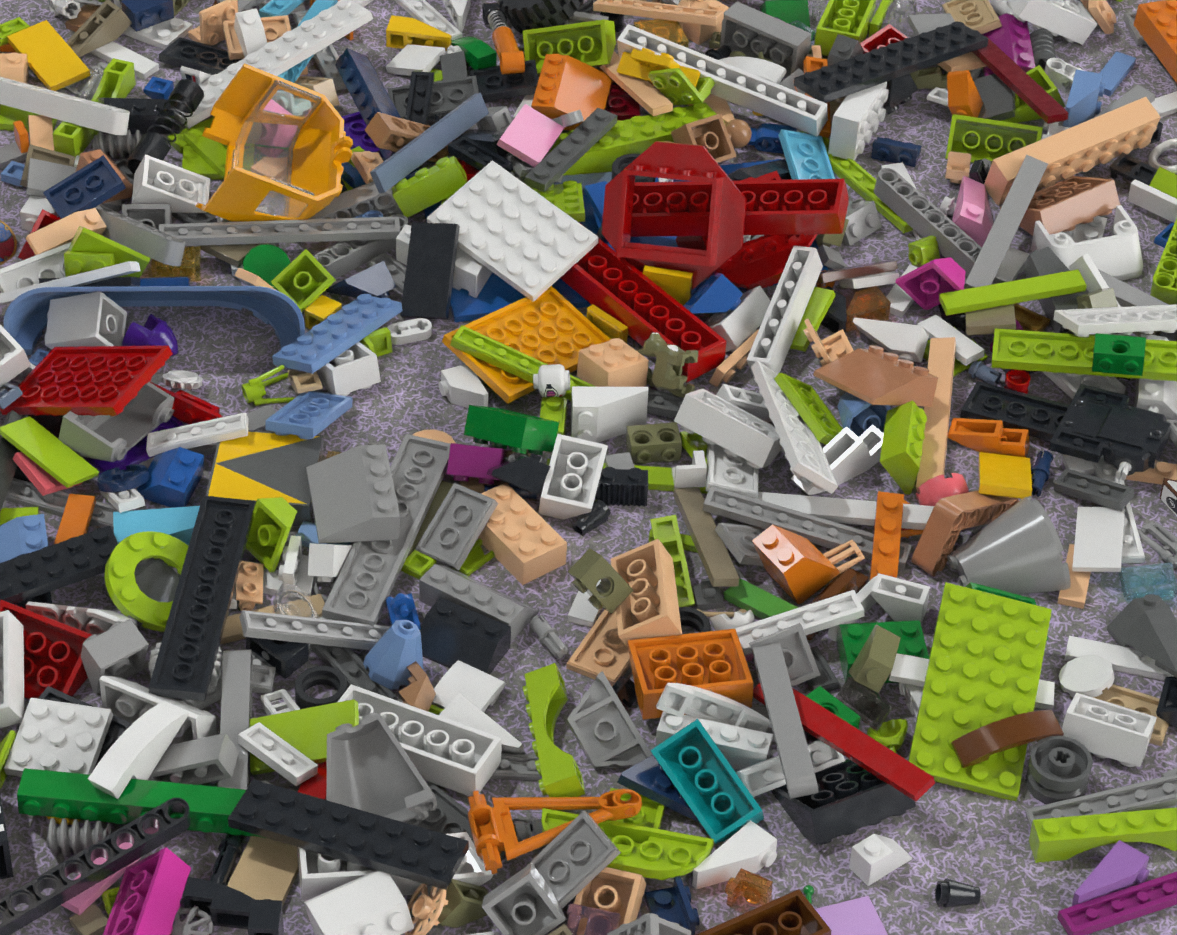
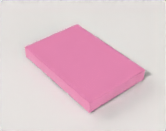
[497,104,565,167]

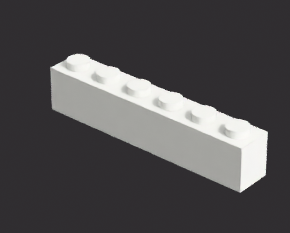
[747,246,823,377]

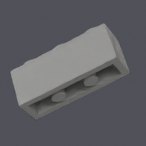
[148,733,239,785]

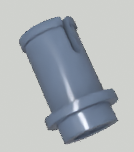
[969,361,1002,386]

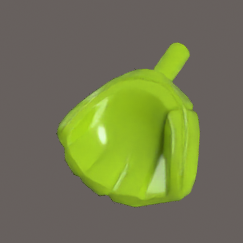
[867,718,908,753]

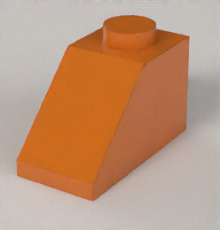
[947,70,983,118]

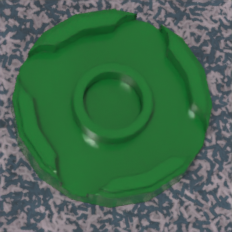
[243,244,291,290]

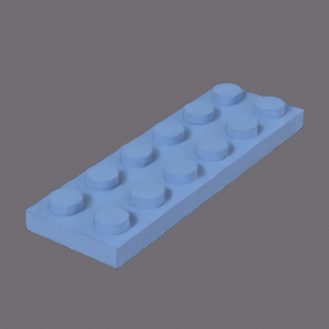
[272,294,403,374]

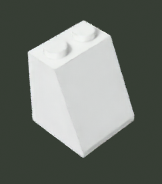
[45,292,127,350]

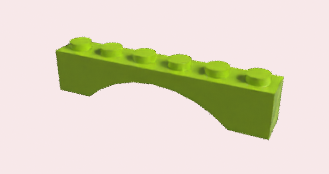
[52,58,136,161]
[522,663,586,797]
[1029,808,1177,863]

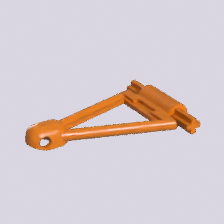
[468,788,642,874]

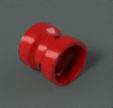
[1004,369,1031,394]

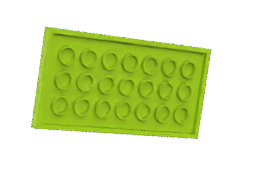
[908,582,1052,801]

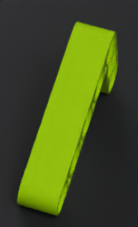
[1150,218,1177,305]

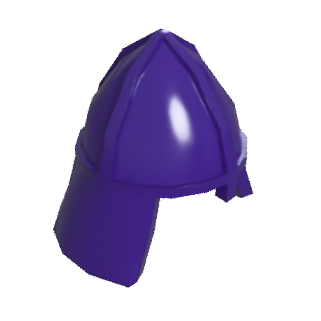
[122,314,178,357]

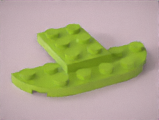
[541,788,714,880]

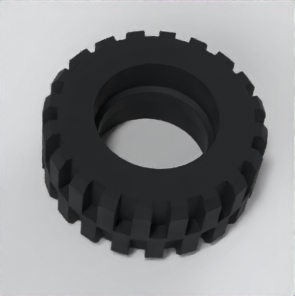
[498,0,583,34]

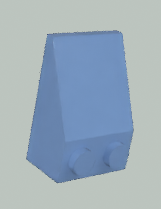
[1063,69,1105,128]
[0,514,48,563]

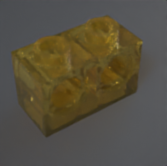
[151,246,202,282]

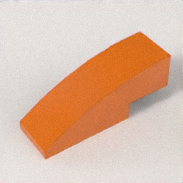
[948,418,1030,458]

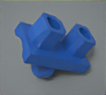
[386,593,421,631]

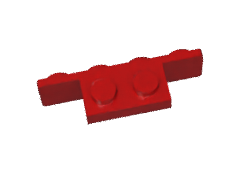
[150,382,223,424]

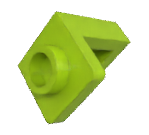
[360,327,393,357]

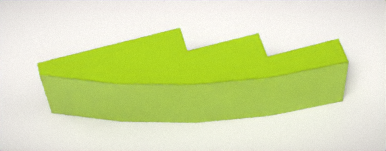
[650,514,695,607]

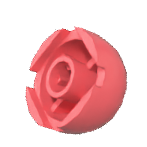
[916,473,969,506]

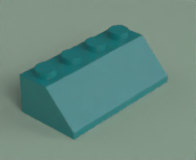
[650,719,764,844]

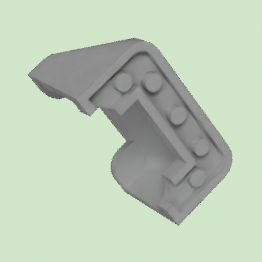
[59,382,175,462]

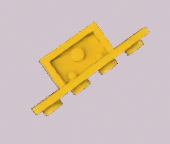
[617,48,701,88]

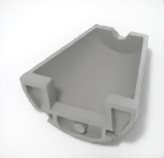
[947,496,1070,595]
[326,713,437,825]

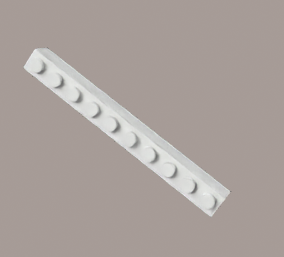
[617,24,828,136]

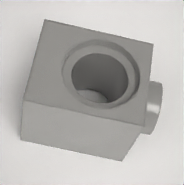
[476,106,512,132]

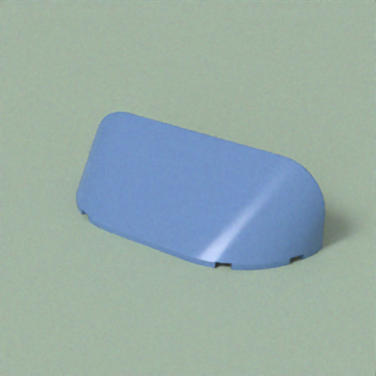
[3,286,305,355]

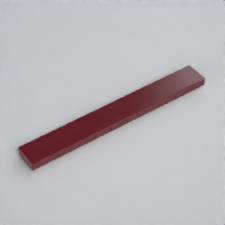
[972,36,1068,124]

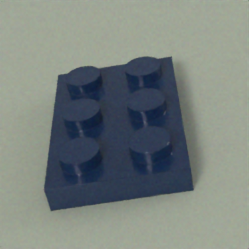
[43,155,126,219]

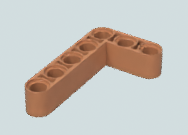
[912,490,1019,577]

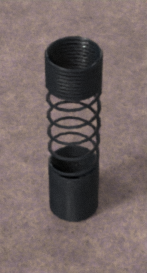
[126,79,204,174]

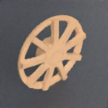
[405,883,449,935]

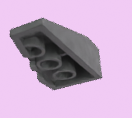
[1107,594,1177,678]

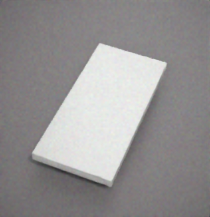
[1072,507,1125,572]

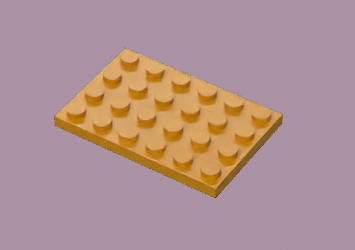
[442,286,610,404]

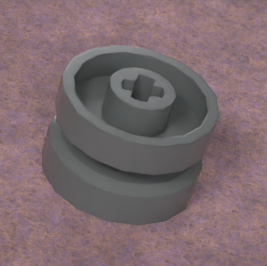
[1025,736,1093,804]

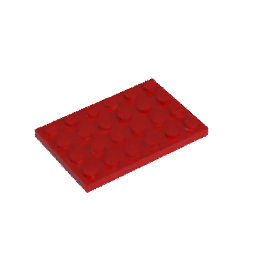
[0,345,173,416]

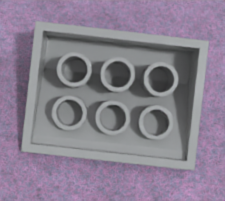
[306,444,400,544]

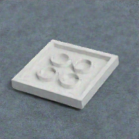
[4,698,113,777]

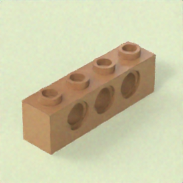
[365,112,450,162]

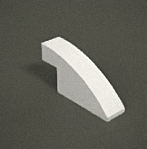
[791,425,883,495]
[88,700,189,799]

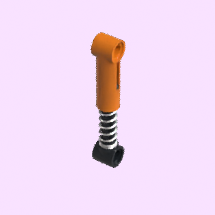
[482,2,525,75]

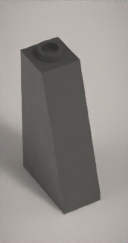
[1024,247,1090,333]

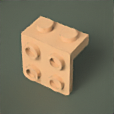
[803,319,854,366]

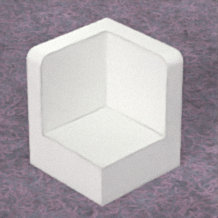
[672,450,707,488]

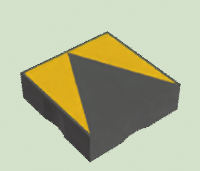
[205,430,324,526]

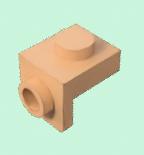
[945,151,971,184]

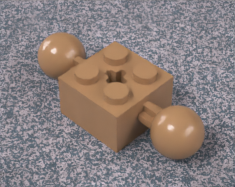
[664,113,752,164]

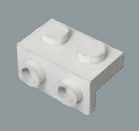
[278,535,315,597]

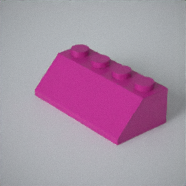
[103,847,191,935]

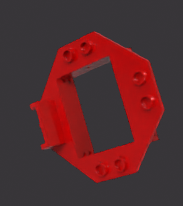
[602,141,747,290]
[675,170,818,291]

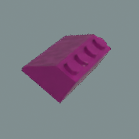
[982,13,1035,76]

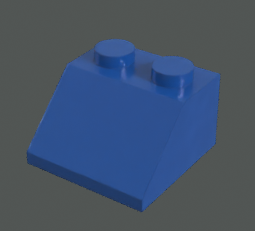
[683,272,743,314]
[136,447,204,508]

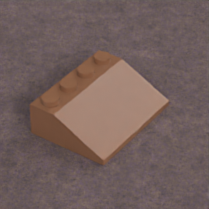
[1000,176,1120,236]
[813,345,938,407]

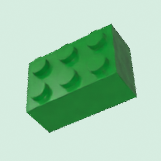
[464,405,559,456]
[837,620,929,685]

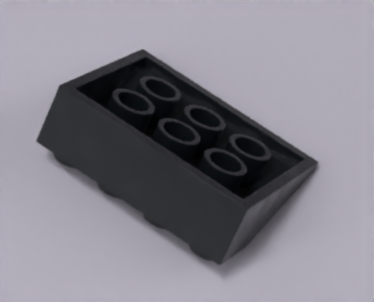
[771,759,916,845]

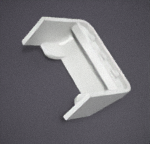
[1031,205,1143,281]

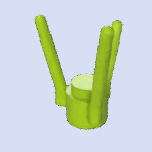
[241,365,296,406]

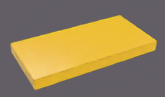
[7,20,91,91]
[978,452,1032,499]

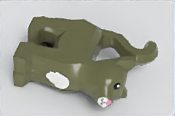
[636,332,698,398]

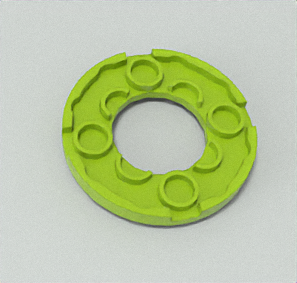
[105,531,188,632]

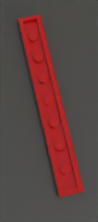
[753,683,935,802]

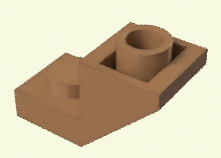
[399,661,436,712]

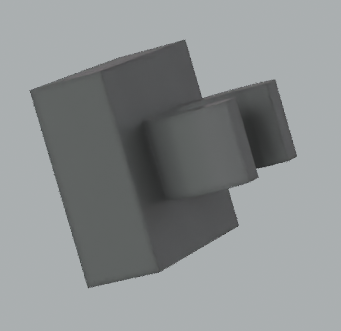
[692,578,724,610]

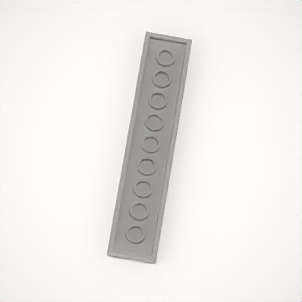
[322,434,450,626]

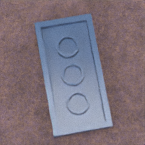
[265,391,353,439]

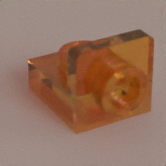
[725,868,773,907]

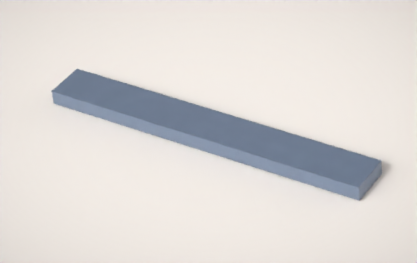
[370,93,489,193]

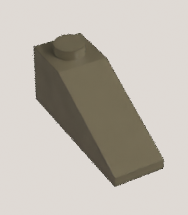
[66,0,132,57]

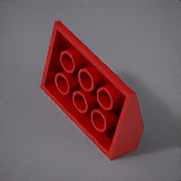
[0,600,92,700]

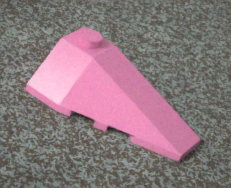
[952,176,994,247]

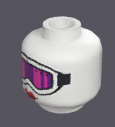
[533,364,570,397]

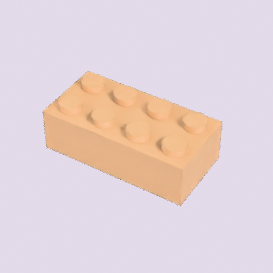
[478,482,567,585]
[611,539,682,647]

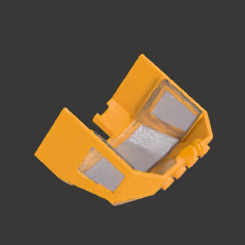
[195,63,353,222]

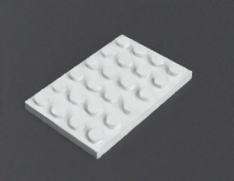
[427,160,599,302]

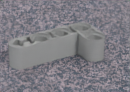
[309,181,402,219]

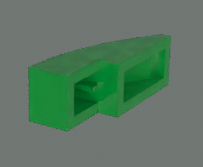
[452,36,497,70]

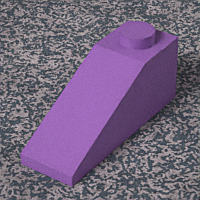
[1072,840,1150,906]

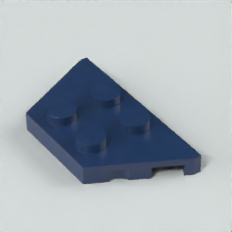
[617,755,701,824]

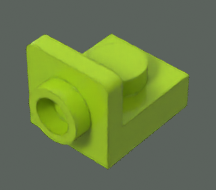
[908,235,940,267]

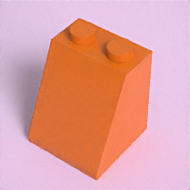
[752,524,840,605]

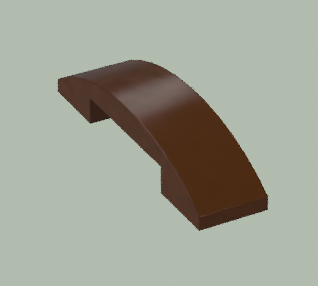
[951,710,1064,768]

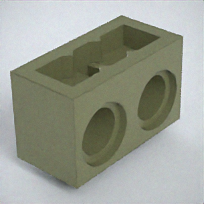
[626,422,682,464]

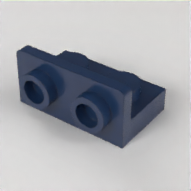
[871,137,922,167]
[645,876,700,935]

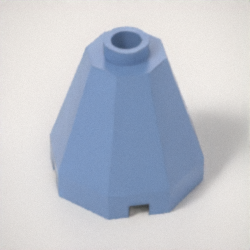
[838,392,892,437]
[363,620,424,690]

